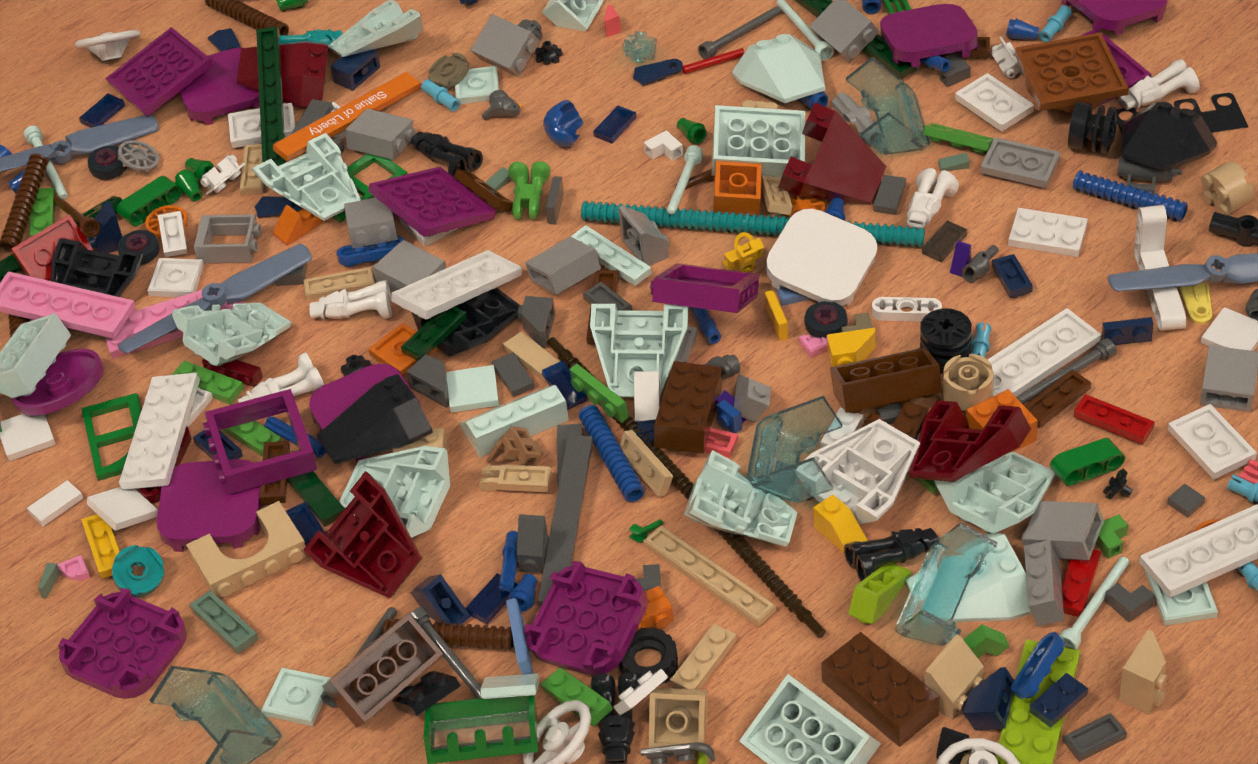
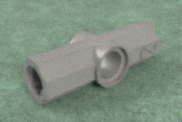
[832,92,882,147]

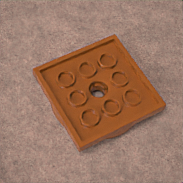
[1015,32,1129,113]

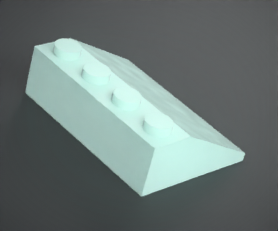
[712,105,805,178]
[739,674,881,764]

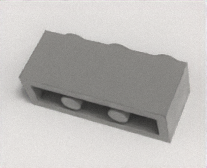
[1024,540,1064,626]

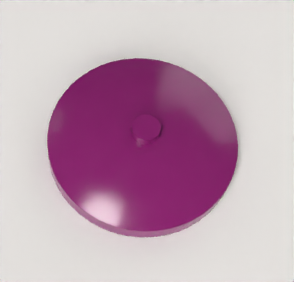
[11,349,104,416]

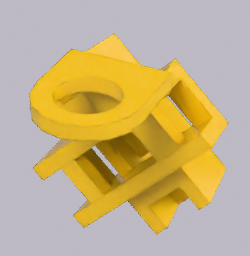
[722,232,764,272]

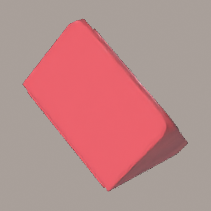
[604,4,621,37]

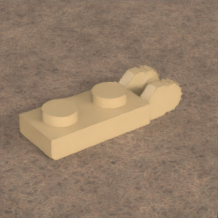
[479,464,552,492]

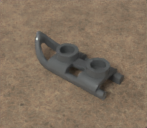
[641,742,715,764]

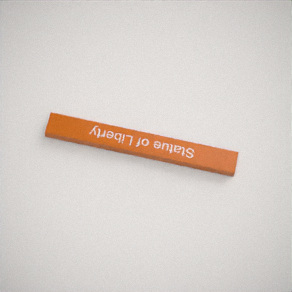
[273,72,421,162]

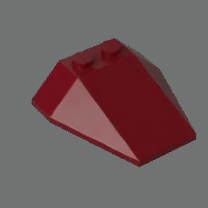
[237,40,328,109]
[303,471,422,598]

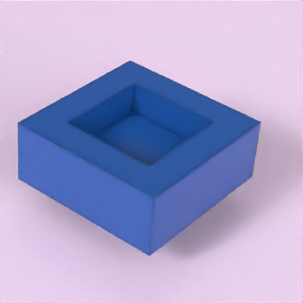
[717,400,742,433]

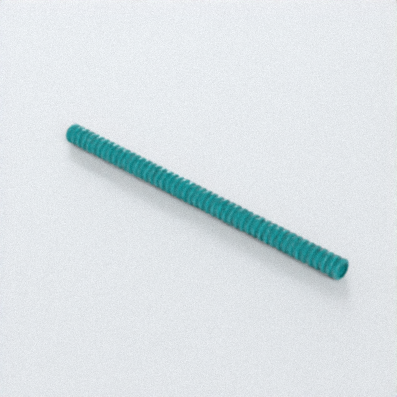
[581,201,925,248]

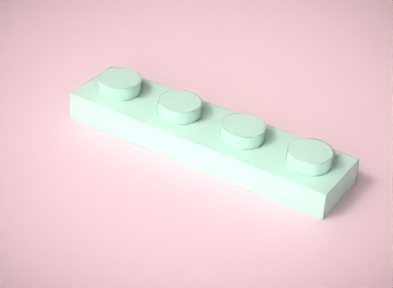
[570,225,652,286]

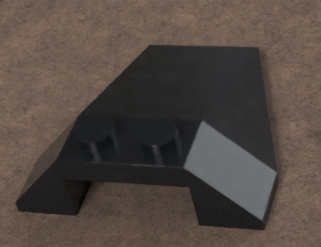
[1121,102,1217,171]
[51,238,143,334]
[411,288,520,356]
[316,373,433,464]

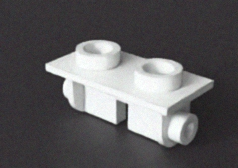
[991,37,1025,79]
[200,155,245,195]

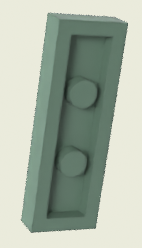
[189,590,259,654]

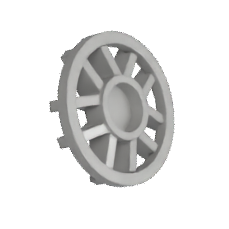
[118,140,159,173]

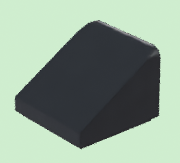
[936,727,969,764]

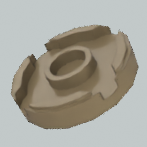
[428,53,469,89]

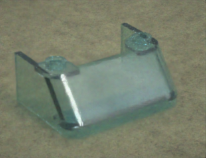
[846,57,930,155]
[747,396,843,502]
[895,522,998,646]
[149,665,282,764]

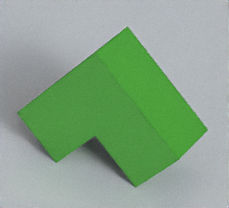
[1096,514,1128,559]
[963,624,1009,658]

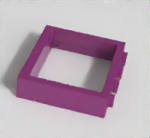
[650,263,760,313]
[202,389,317,494]

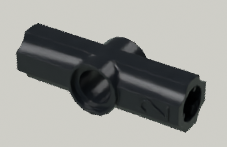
[1209,212,1258,247]

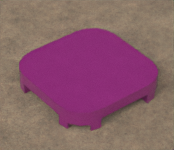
[1061,0,1168,35]
[880,4,978,67]
[180,47,260,125]
[309,364,421,463]
[157,459,261,552]
[524,561,648,675]
[58,588,187,699]

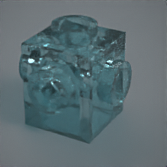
[623,31,657,63]

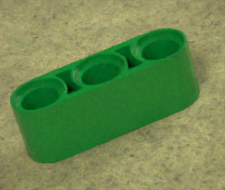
[117,176,182,226]
[1050,438,1125,486]

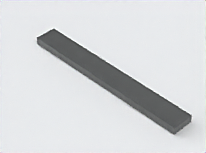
[538,435,593,606]

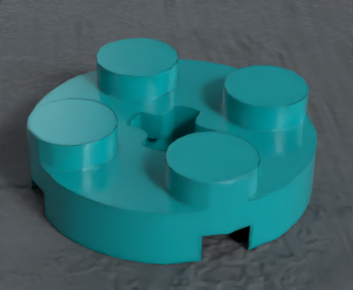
[112,545,164,598]

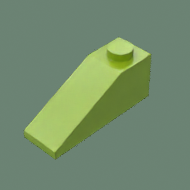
[848,563,912,624]

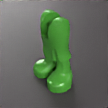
[508,161,551,220]

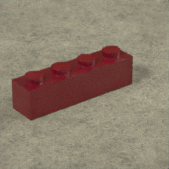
[202,359,263,387]

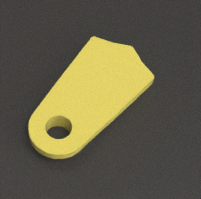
[1178,282,1212,324]

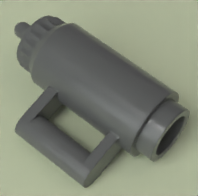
[1117,158,1183,194]

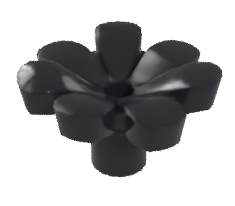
[535,41,563,65]
[341,355,372,376]
[1103,468,1133,500]

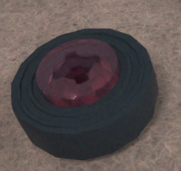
[87,146,127,179]
[118,230,159,265]
[804,301,848,339]

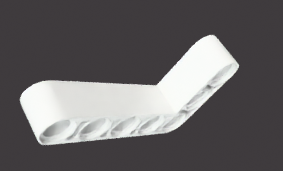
[1134,205,1186,331]

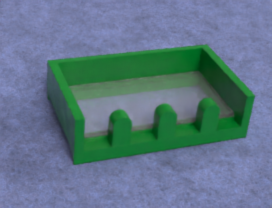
[423,695,538,764]

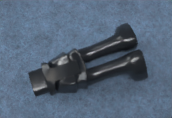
[410,131,483,182]
[844,528,939,582]
[591,672,641,764]

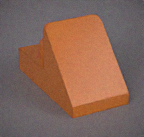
[273,205,323,246]

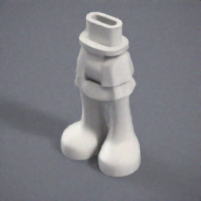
[1118,59,1200,110]
[907,168,959,228]
[310,280,392,320]
[238,352,324,403]

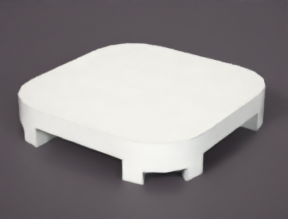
[766,209,877,306]

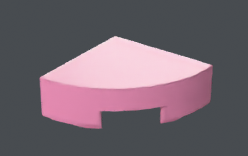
[798,335,827,358]
[57,555,90,580]

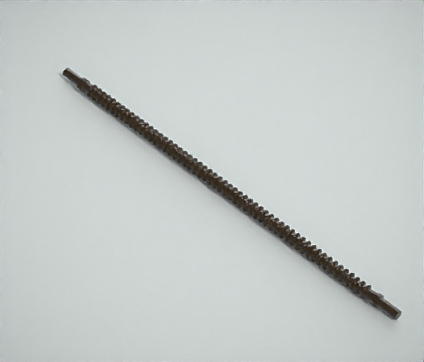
[547,337,826,638]

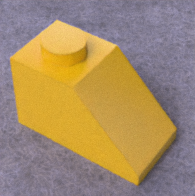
[827,327,876,367]
[813,494,868,553]

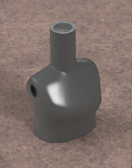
[962,245,999,283]

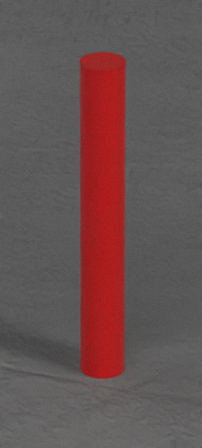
[682,48,745,74]

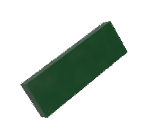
[401,306,467,361]
[288,471,344,527]

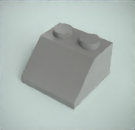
[619,206,670,266]

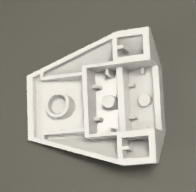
[796,419,920,524]

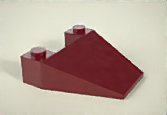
[778,103,887,205]
[909,400,1031,482]

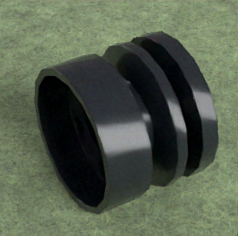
[1068,101,1117,154]
[920,308,972,374]

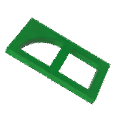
[333,154,407,223]
[81,393,142,481]

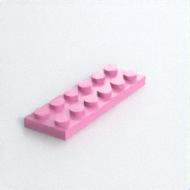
[0,272,135,339]
[105,289,243,359]

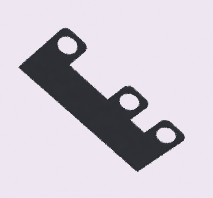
[1116,93,1248,135]

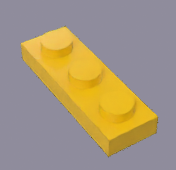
[81,514,119,579]

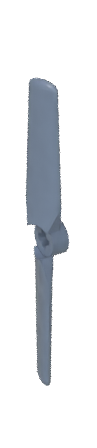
[0,114,159,172]
[118,244,312,354]
[1108,253,1258,292]

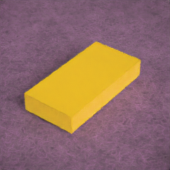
[764,290,788,341]

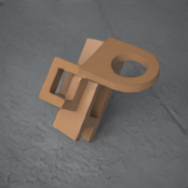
[486,426,544,466]

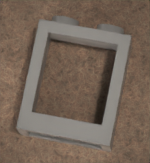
[194,214,261,263]

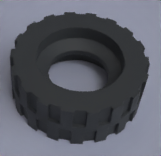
[619,627,678,687]

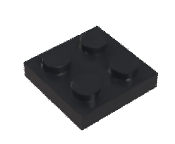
[392,671,461,716]

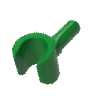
[629,519,663,543]

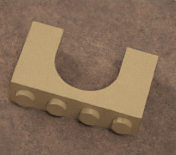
[186,501,309,599]

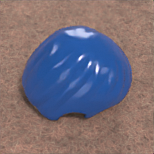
[543,100,583,147]

